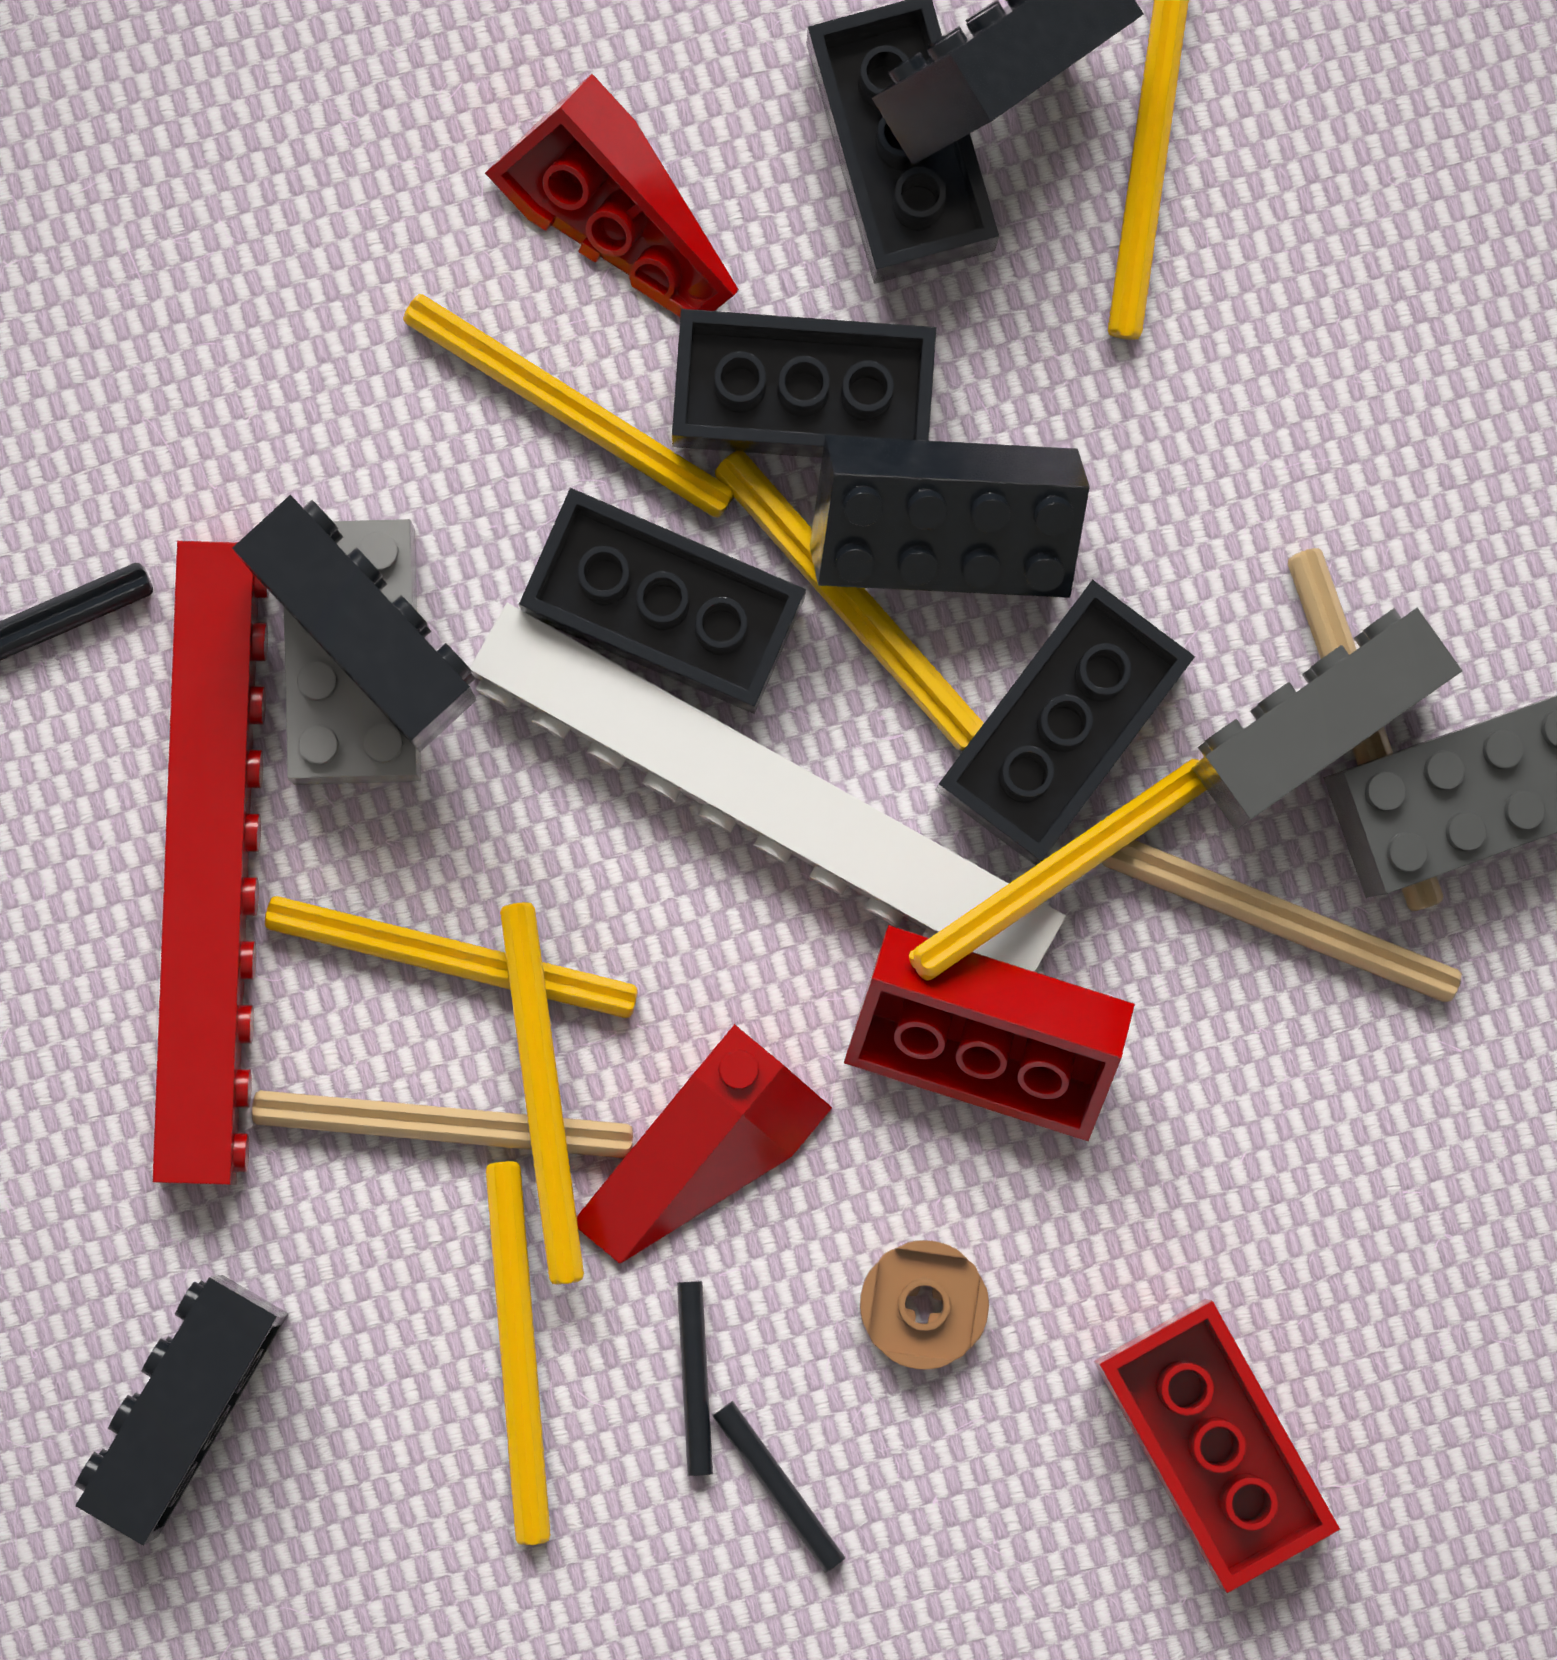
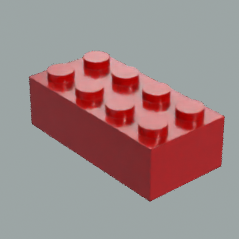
[844,925,1135,1142]
[1094,1299,1341,1593]

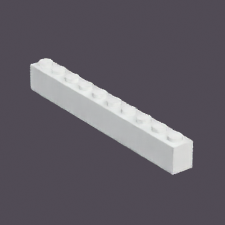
[470,603,1066,972]

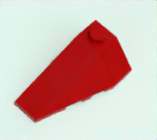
[485,74,739,317]
[576,1024,832,1264]

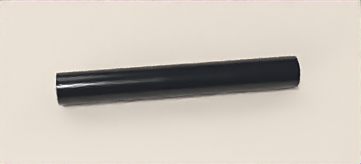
[677,1281,713,1476]
[712,1401,846,1573]

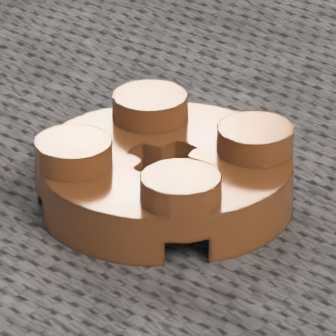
[860,1240,989,1370]

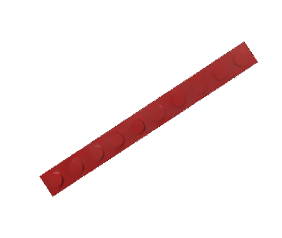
[152,541,270,1185]

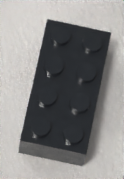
[806,0,999,284]
[872,0,1144,165]
[672,309,937,458]
[810,435,1090,598]
[519,487,806,714]
[232,494,476,752]
[935,579,1196,866]
[74,1275,289,1546]

